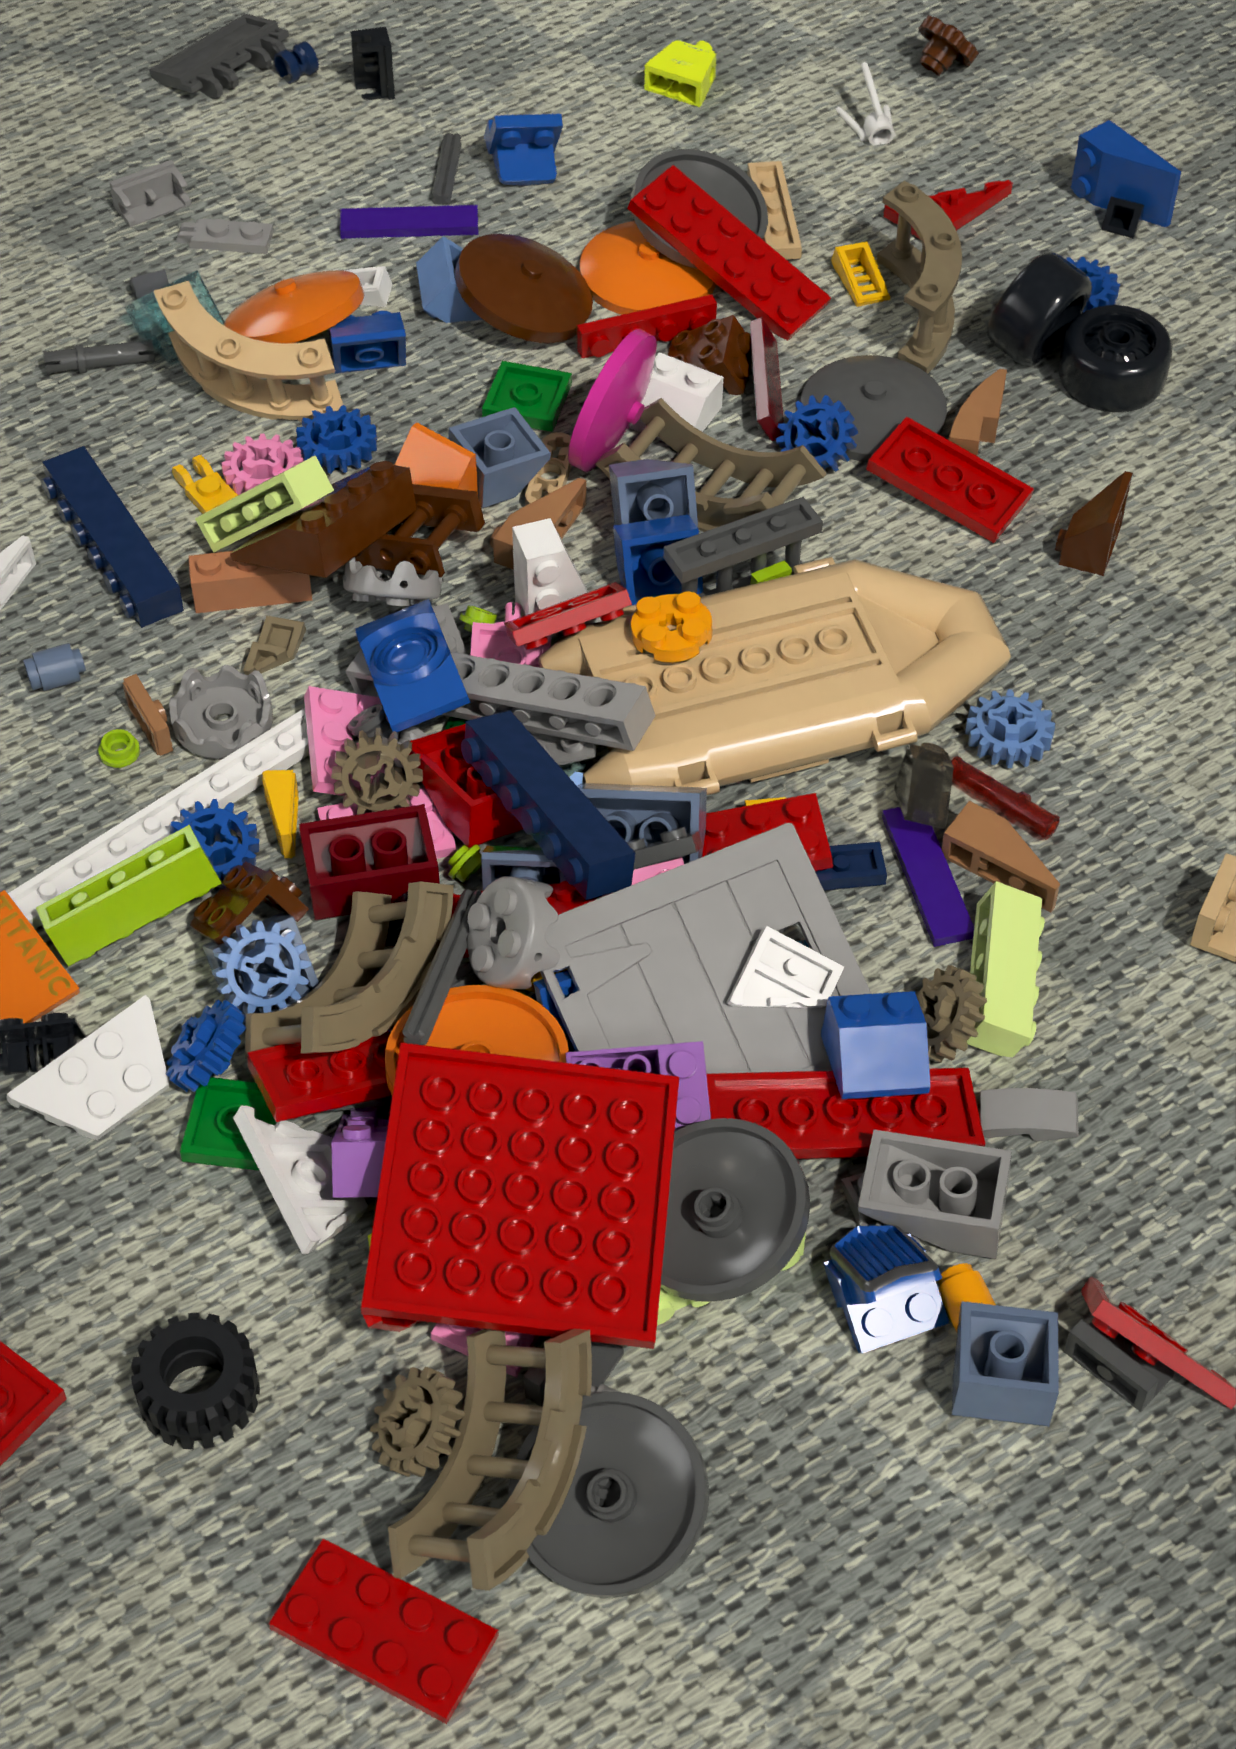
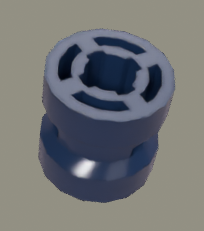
[274,41,319,84]

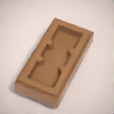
[122,674,173,756]

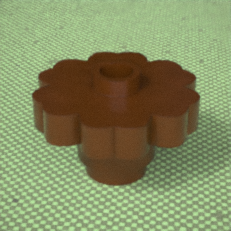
[918,15,979,76]

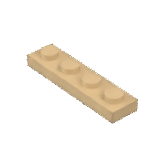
[747,161,802,259]

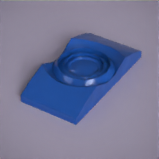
[355,599,471,732]

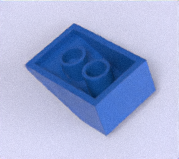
[1071,120,1181,227]

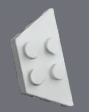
[7,995,169,1140]
[233,1105,369,1254]

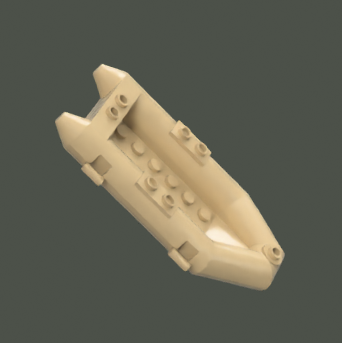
[538,557,1011,795]

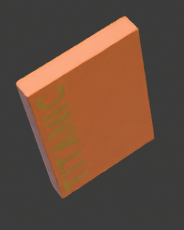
[0,890,80,1023]

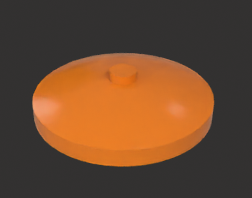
[580,221,717,315]
[224,270,364,343]
[385,985,569,1096]

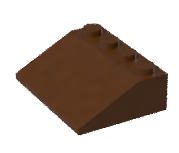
[230,461,417,578]

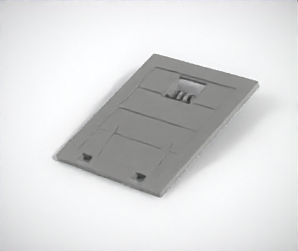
[540,823,872,1074]

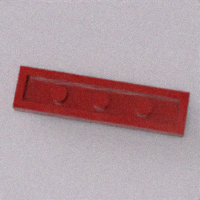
[577,294,717,359]

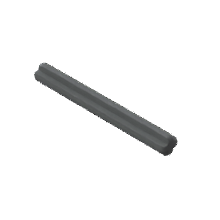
[403,889,482,1045]

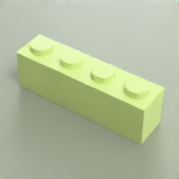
[195,455,334,553]
[967,881,1045,1057]

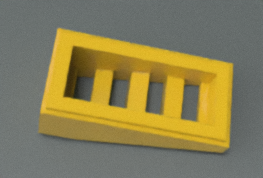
[831,241,890,307]
[262,770,299,858]

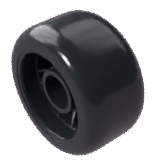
[987,252,1092,367]
[1059,305,1173,413]

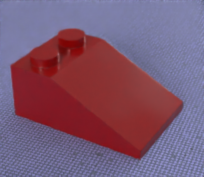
[409,724,523,848]

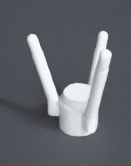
[836,62,896,146]

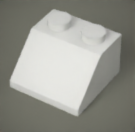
[629,352,724,442]

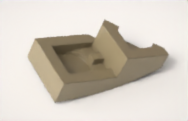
[243,616,306,675]

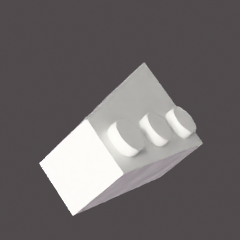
[512,518,601,638]

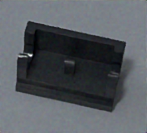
[350,27,395,100]

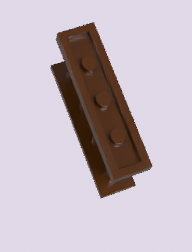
[347,476,485,577]

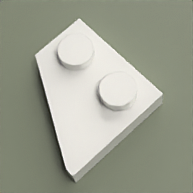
[726,926,844,1008]

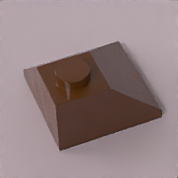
[1055,471,1133,576]

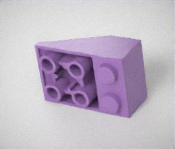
[565,1041,711,1131]
[331,1107,390,1198]

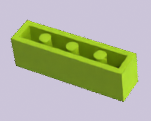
[36,825,222,967]

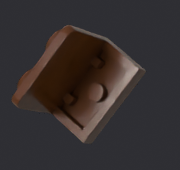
[668,315,752,395]
[190,861,309,945]

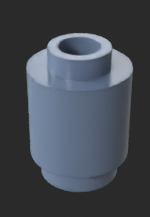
[23,643,86,691]

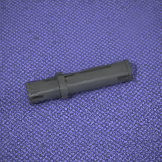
[43,339,155,374]

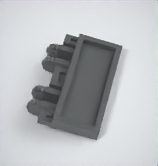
[149,14,289,98]

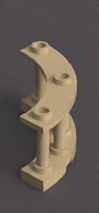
[153,281,343,422]

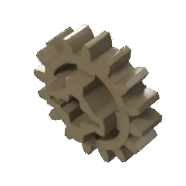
[331,728,423,815]
[915,965,987,1063]
[370,1367,465,1477]

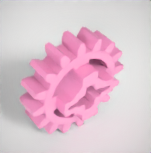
[222,433,304,495]

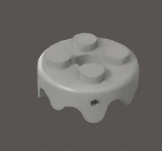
[343,557,443,606]
[169,665,273,759]
[467,876,560,989]

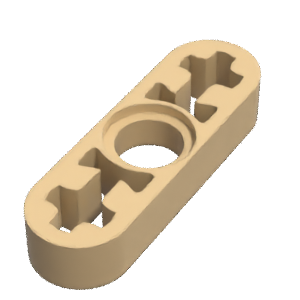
[525,432,572,506]

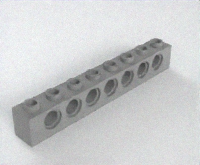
[345,649,656,751]

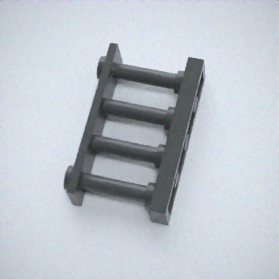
[663,496,823,597]

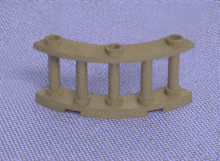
[877,180,962,373]
[595,398,827,532]
[245,881,454,1059]
[388,1329,592,1591]

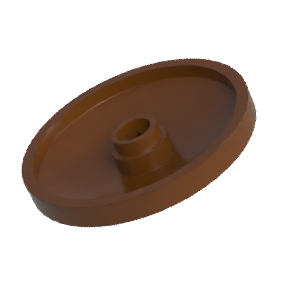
[454,234,593,343]

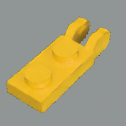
[172,455,238,514]

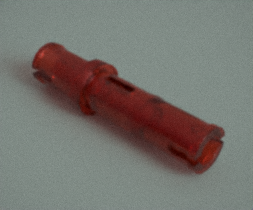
[944,756,1060,840]

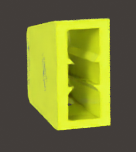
[644,40,716,107]

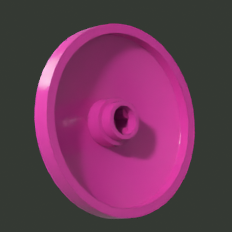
[568,329,657,472]

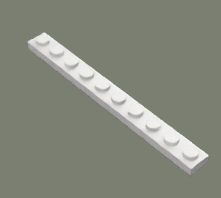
[8,708,309,929]

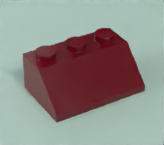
[299,804,440,920]

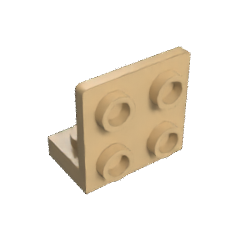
[1190,853,1236,962]

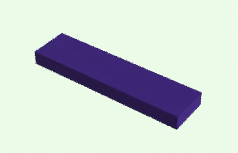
[340,205,479,239]
[882,802,974,947]

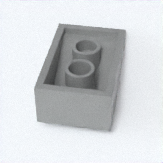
[858,1129,1012,1259]

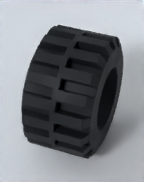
[131,1312,260,1450]

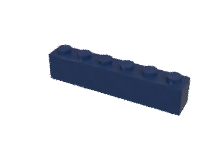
[41,446,184,628]
[461,710,636,900]

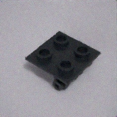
[0,1013,86,1075]

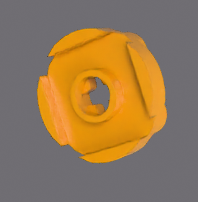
[631,591,713,662]

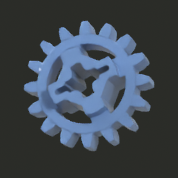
[965,689,1055,768]
[212,920,311,1014]

